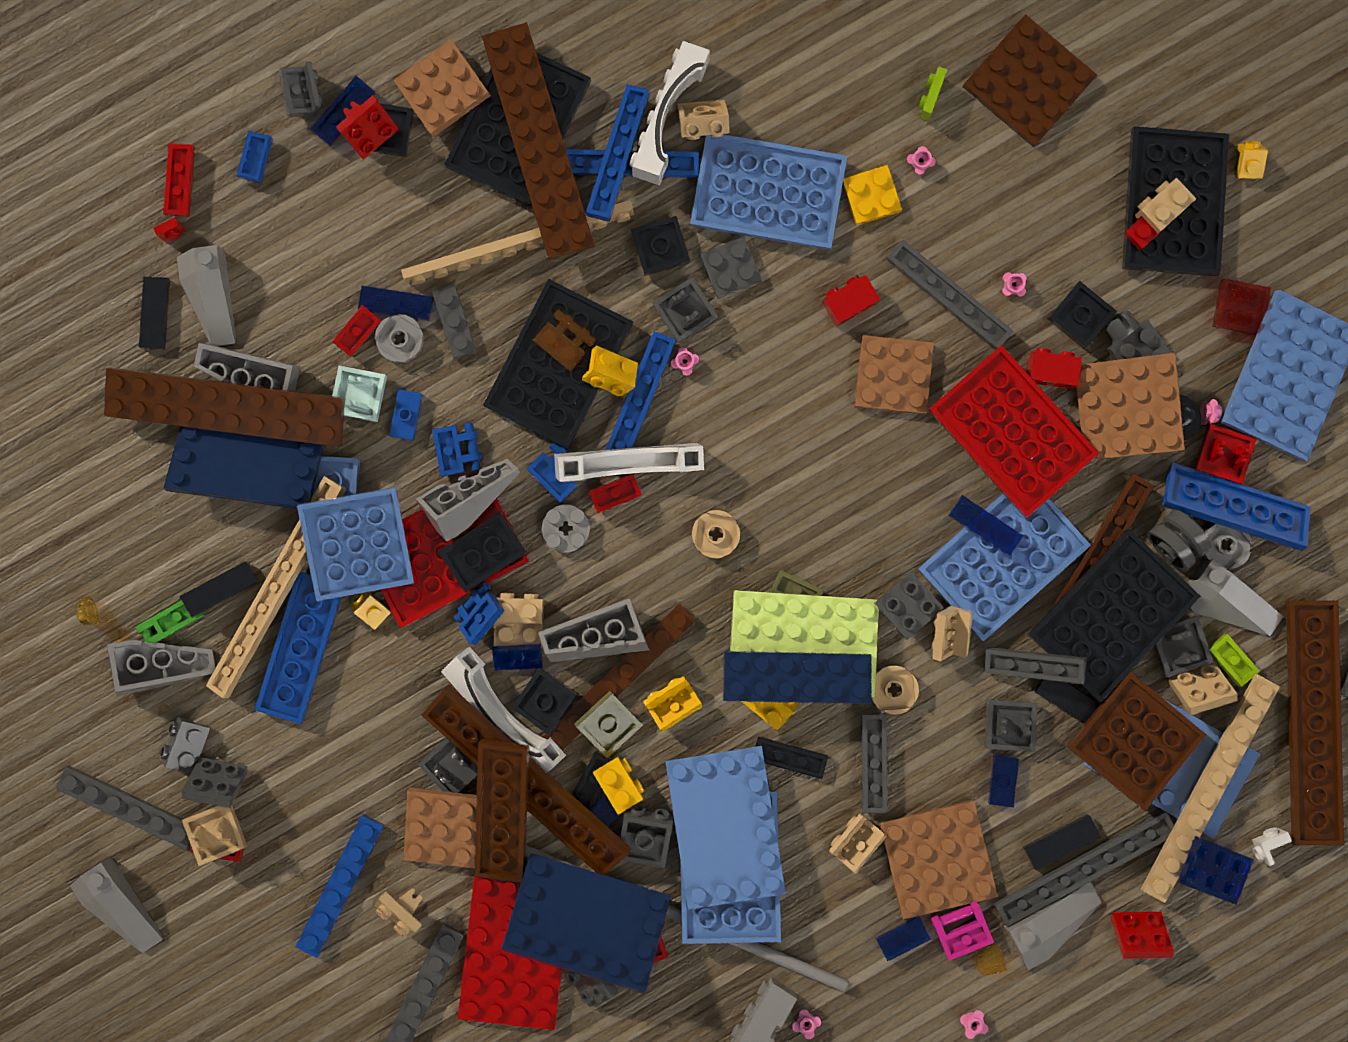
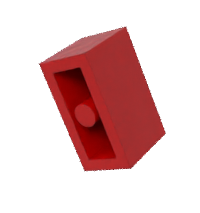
[822,275,880,327]
[1026,348,1082,389]

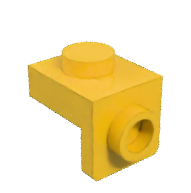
[1236,141,1268,179]
[350,591,391,630]

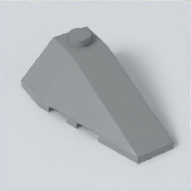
[177,245,236,347]
[416,459,520,542]
[1187,560,1284,636]
[107,640,216,696]
[70,858,164,953]
[1004,882,1102,970]

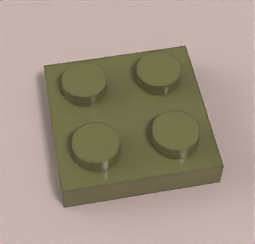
[574,691,643,758]

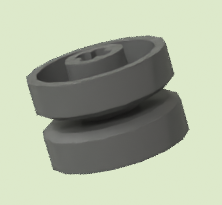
[1147,509,1212,572]

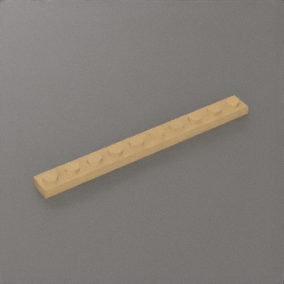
[401,200,634,285]
[206,476,347,699]
[1141,674,1280,903]

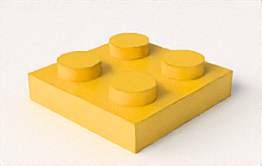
[842,165,902,226]

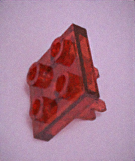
[1212,279,1271,335]

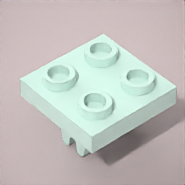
[332,366,387,422]

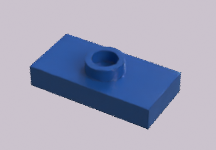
[236,131,273,184]
[389,389,423,441]

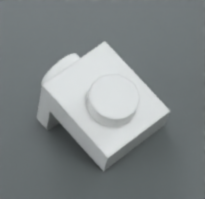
[1252,827,1292,866]

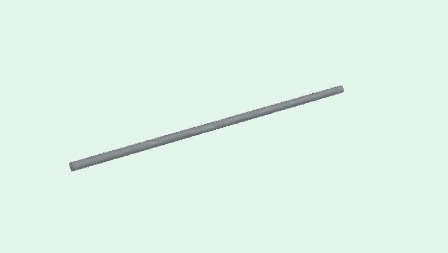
[525,845,848,992]

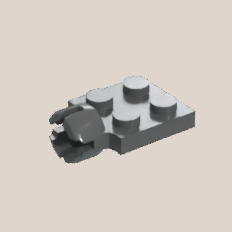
[1105,311,1171,360]

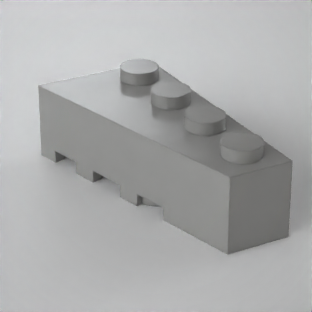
[194,343,300,391]
[538,598,649,662]
[730,977,797,1042]

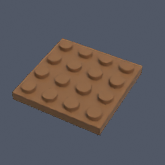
[1077,353,1185,460]
[879,800,998,919]

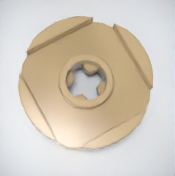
[692,510,740,558]
[871,665,919,714]

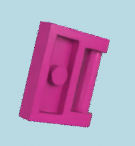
[931,901,994,961]

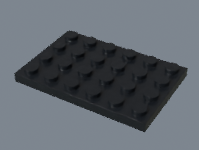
[444,52,591,207]
[1122,126,1229,277]
[483,279,634,450]
[1027,529,1201,703]

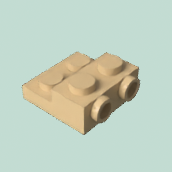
[678,99,730,140]
[494,593,544,648]

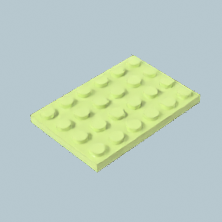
[730,590,879,697]

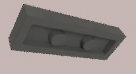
[432,284,477,360]

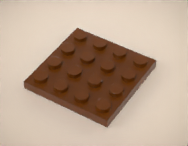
[963,14,1097,148]
[1066,672,1207,811]

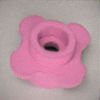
[907,146,936,175]
[1002,272,1027,297]
[671,347,699,376]
[1200,399,1222,425]
[792,1009,821,1039]
[960,1010,988,1039]

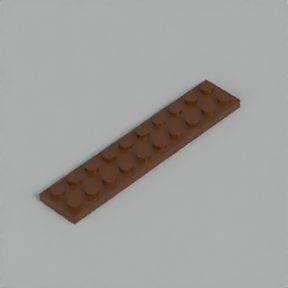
[482,22,595,260]
[104,367,345,447]
[1286,601,1344,845]
[421,684,632,875]

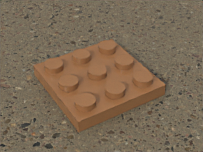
[394,38,491,137]
[854,335,934,415]
[404,788,477,868]

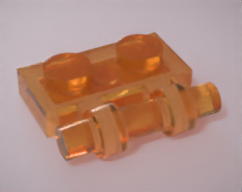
[533,309,596,372]

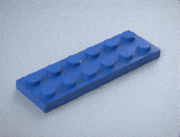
[1162,462,1311,551]
[255,571,342,724]

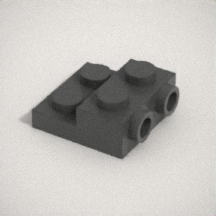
[620,805,674,868]

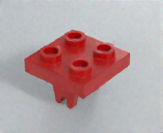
[336,95,399,160]
[1194,424,1257,484]
[1111,911,1174,959]

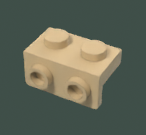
[1134,178,1196,233]
[931,606,973,661]
[829,814,887,873]

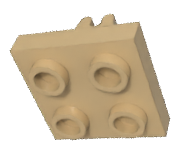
[1168,662,1238,715]
[182,805,248,866]
[374,888,422,938]

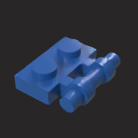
[432,423,482,477]
[526,442,585,503]
[454,582,504,645]

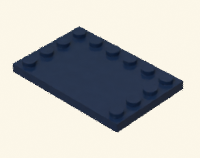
[163,426,324,509]
[500,853,671,994]

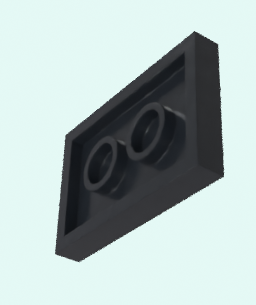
[439,512,527,593]

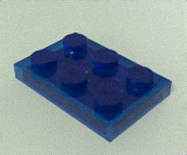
[1178,836,1254,905]

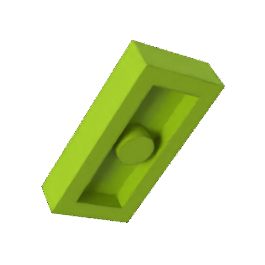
[918,66,947,121]
[1209,634,1260,687]

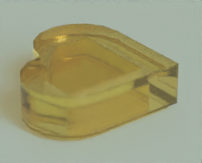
[76,596,101,625]
[975,943,1007,975]

